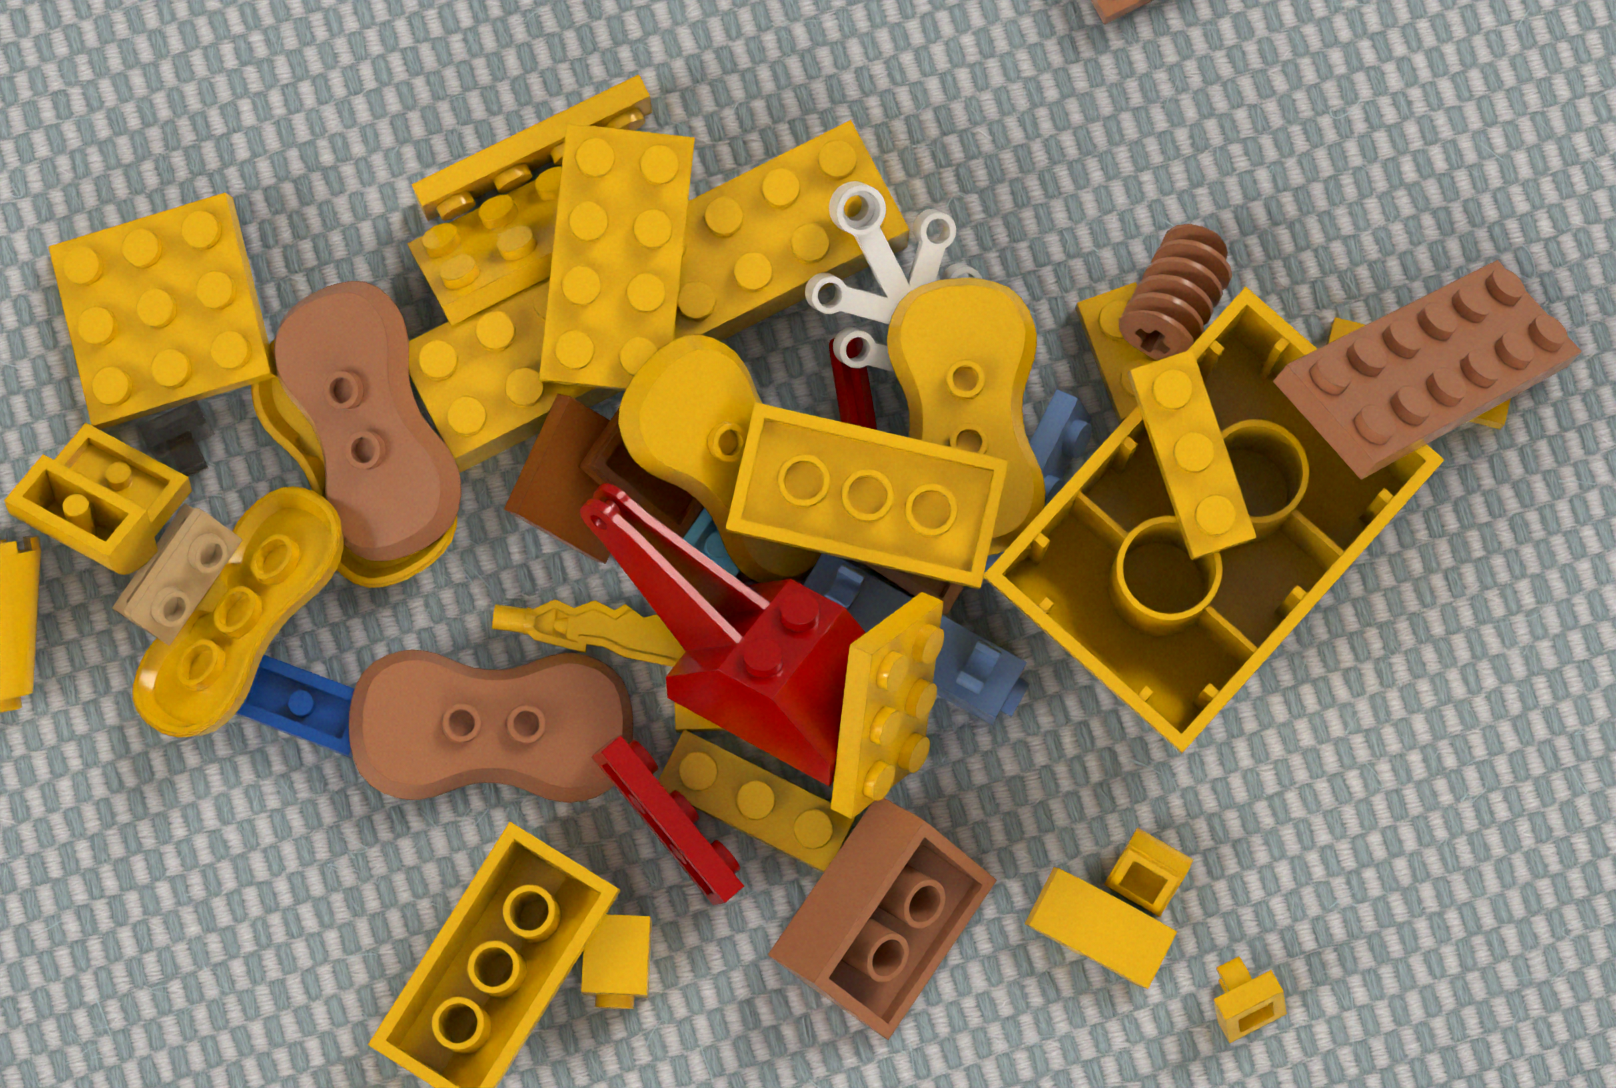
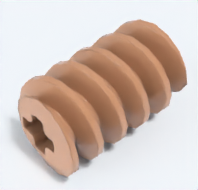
[1119,224,1232,360]

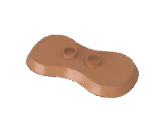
[273,281,461,561]
[349,649,633,803]

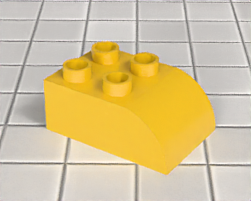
[983,286,1444,754]

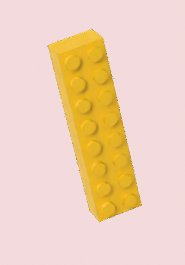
[409,120,910,473]

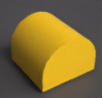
[1104,827,1194,917]

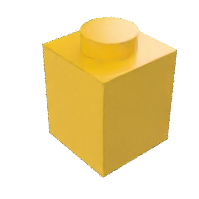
[581,914,652,1009]

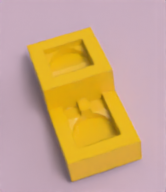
[1024,867,1177,989]

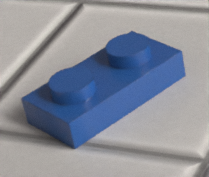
[235,655,354,758]

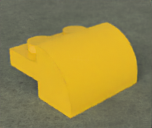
[4,422,192,575]

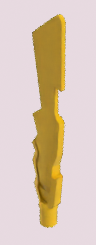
[492,599,686,667]

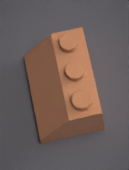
[768,798,997,1040]

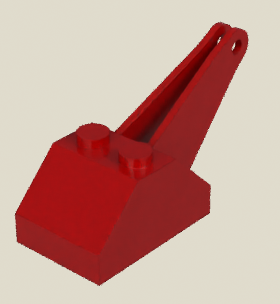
[580,483,866,787]

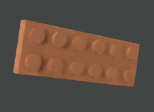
[1273,260,1582,480]

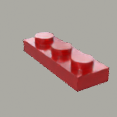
[591,735,744,906]

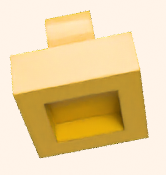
[1213,956,1287,1043]

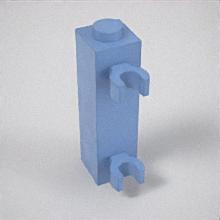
[804,553,1030,725]

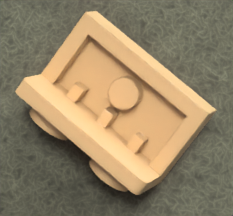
[112,503,243,646]

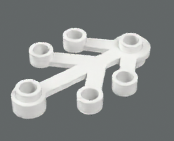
[805,181,982,372]

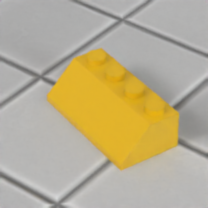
[368,822,621,1088]

